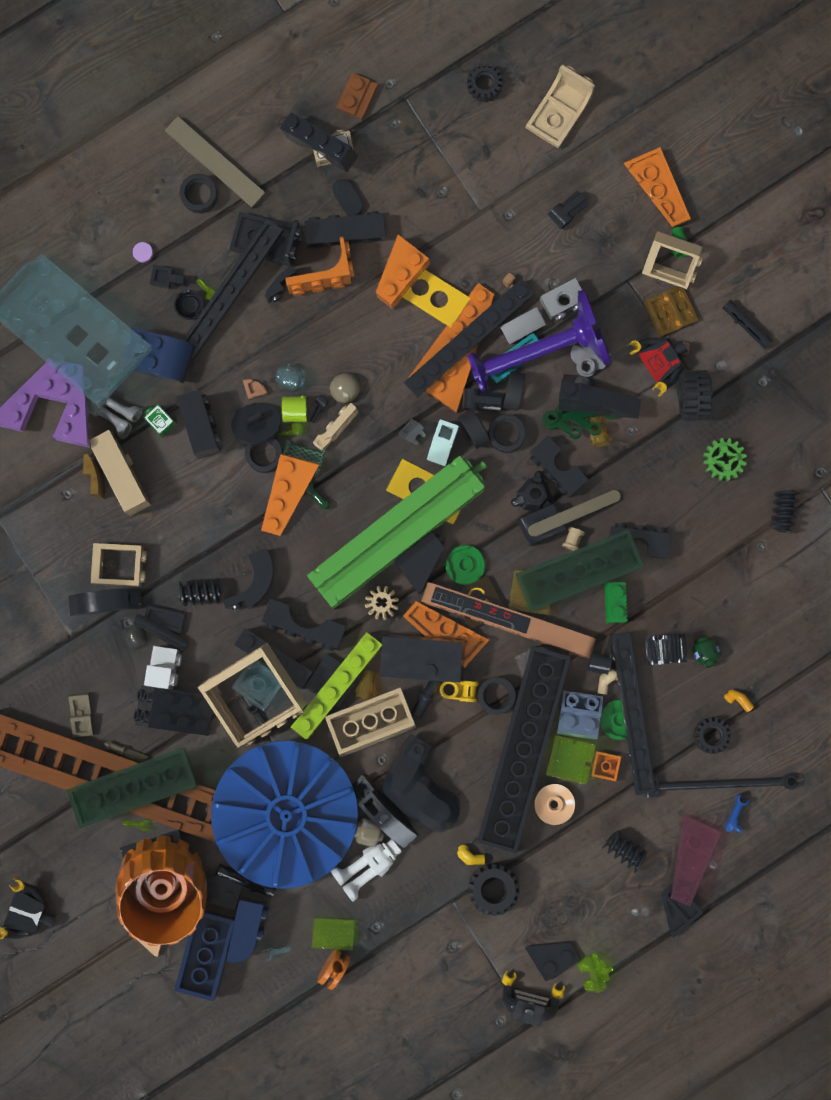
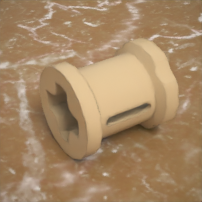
[562,527,585,552]

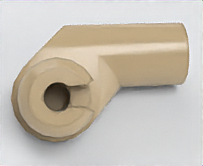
[598,668,618,695]

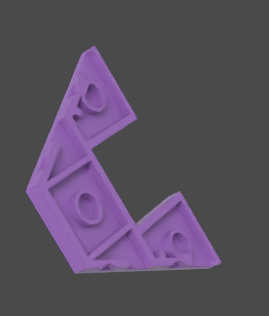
[0,359,91,448]

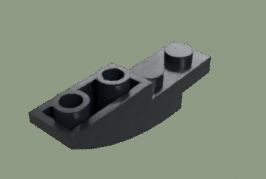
[352,774,419,848]

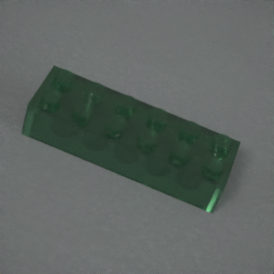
[515,529,644,612]
[67,747,199,829]

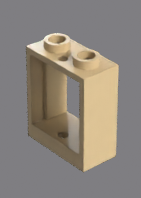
[642,231,704,289]
[91,543,147,587]

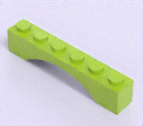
[291,632,382,740]

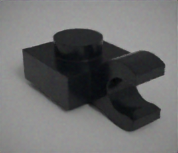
[149,265,187,289]

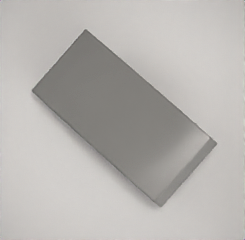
[500,307,547,344]

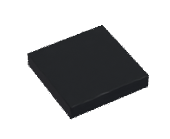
[305,654,360,709]

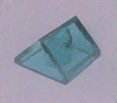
[232,660,282,711]

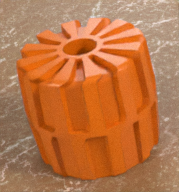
[115,836,207,946]

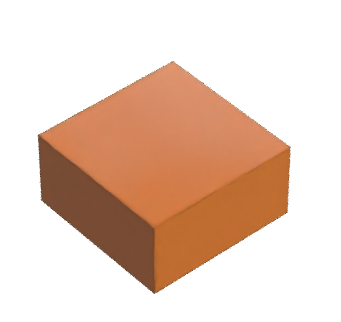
[590,751,621,781]

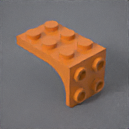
[286,237,354,296]

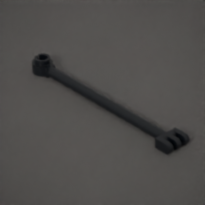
[645,773,799,797]

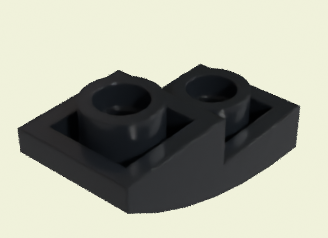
[265,265,297,303]

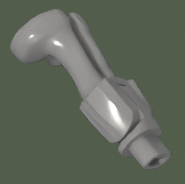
[86,385,143,440]

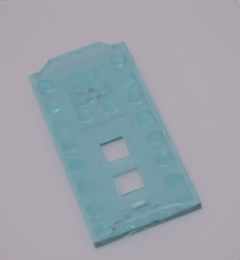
[0,253,153,408]

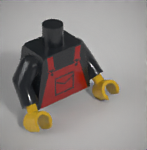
[627,338,688,397]

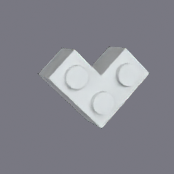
[144,646,182,690]

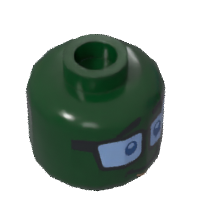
[692,637,721,668]

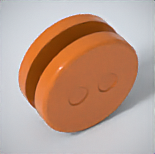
[317,949,350,990]

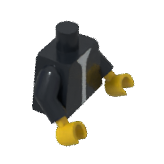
[0,877,56,940]

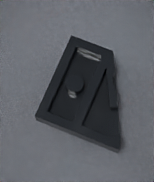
[525,942,580,982]

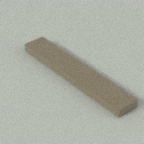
[165,116,265,209]

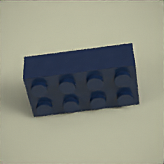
[174,910,235,1001]

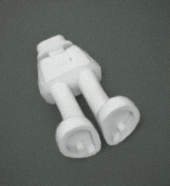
[330,839,402,902]

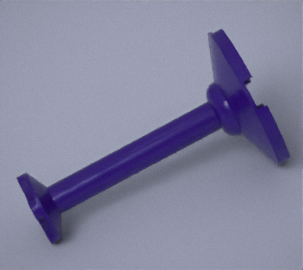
[467,289,612,392]

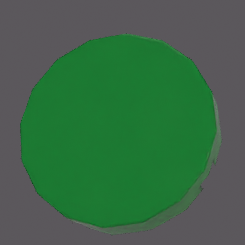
[445,545,485,585]
[600,700,627,740]

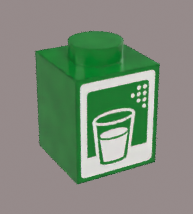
[143,404,176,437]

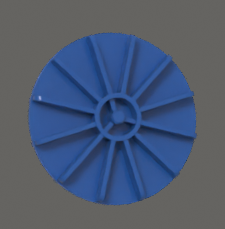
[211,741,358,888]

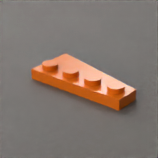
[624,147,691,228]
[261,453,320,536]
[403,601,489,668]

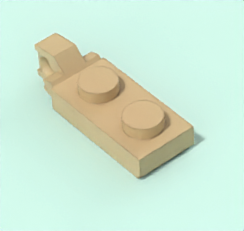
[313,403,359,452]

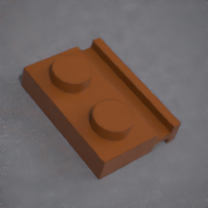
[336,72,378,120]

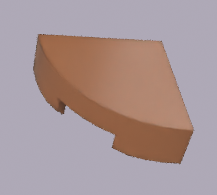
[243,379,268,400]

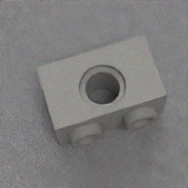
[539,278,582,321]

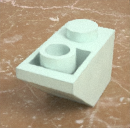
[427,419,459,466]

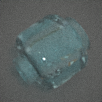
[274,364,305,393]

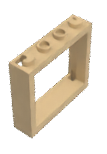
[198,643,307,748]

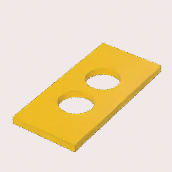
[403,270,471,327]
[386,459,460,524]

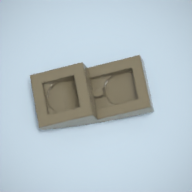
[68,692,93,738]

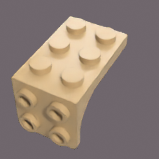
[525,65,595,149]

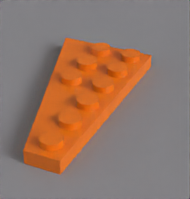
[408,283,494,413]

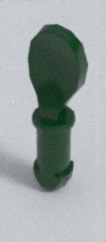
[305,482,330,510]

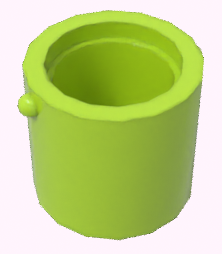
[282,395,307,422]

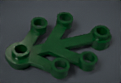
[542,405,617,439]

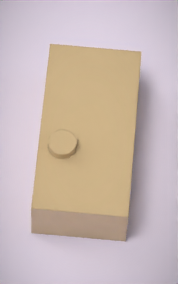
[89,430,151,516]
[325,687,416,757]

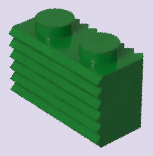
[604,582,628,624]

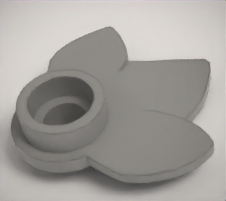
[570,345,610,377]

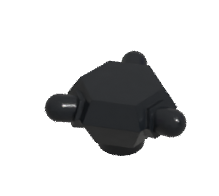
[511,471,553,512]

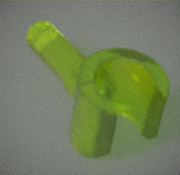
[196,278,215,301]
[276,423,303,439]
[122,819,150,832]

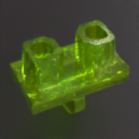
[577,952,613,993]

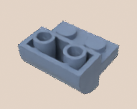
[557,691,603,740]

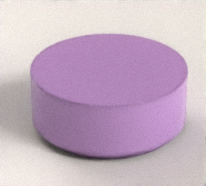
[133,242,153,263]

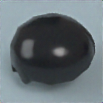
[173,290,204,320]

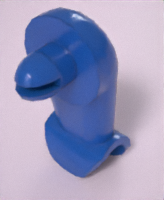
[725,793,750,833]

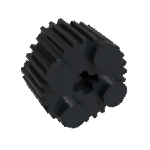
[645,634,688,665]

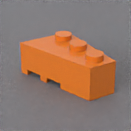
[376,235,430,309]

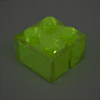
[545,735,595,784]

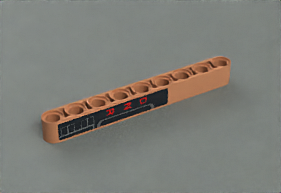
[421,582,597,659]

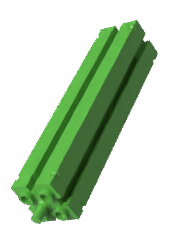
[307,456,487,610]

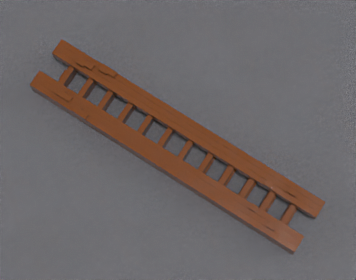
[0,713,216,843]

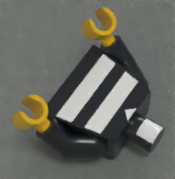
[502,971,565,1026]

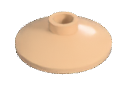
[534,784,575,825]

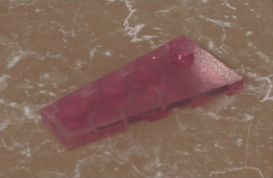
[670,816,721,907]

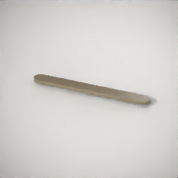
[528,490,621,537]

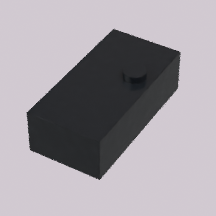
[380,634,466,683]

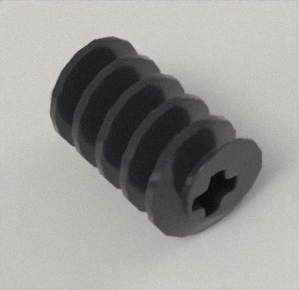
[770,490,800,534]
[179,579,221,606]
[602,830,647,873]

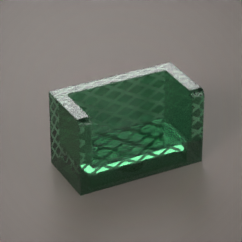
[283,440,326,476]

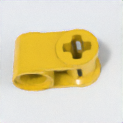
[439,681,479,702]

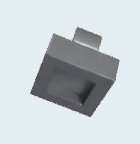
[398,419,426,445]

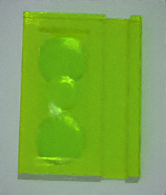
[312,918,354,950]

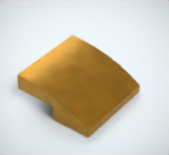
[643,286,698,338]
[83,454,105,499]

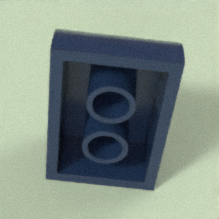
[121,328,194,383]
[226,897,269,963]

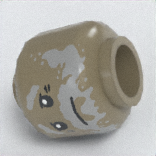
[354,818,384,847]

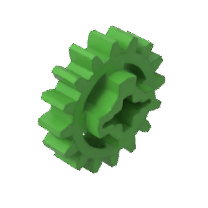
[703,438,747,481]

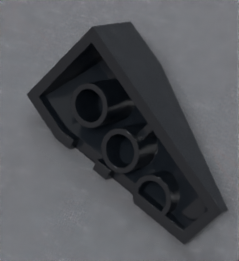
[559,374,641,419]

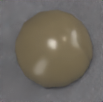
[330,372,361,403]

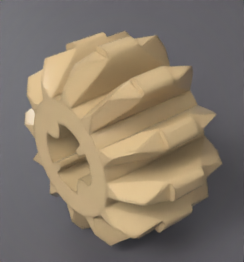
[365,586,399,620]

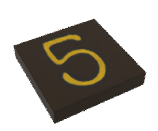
[457,576,505,630]

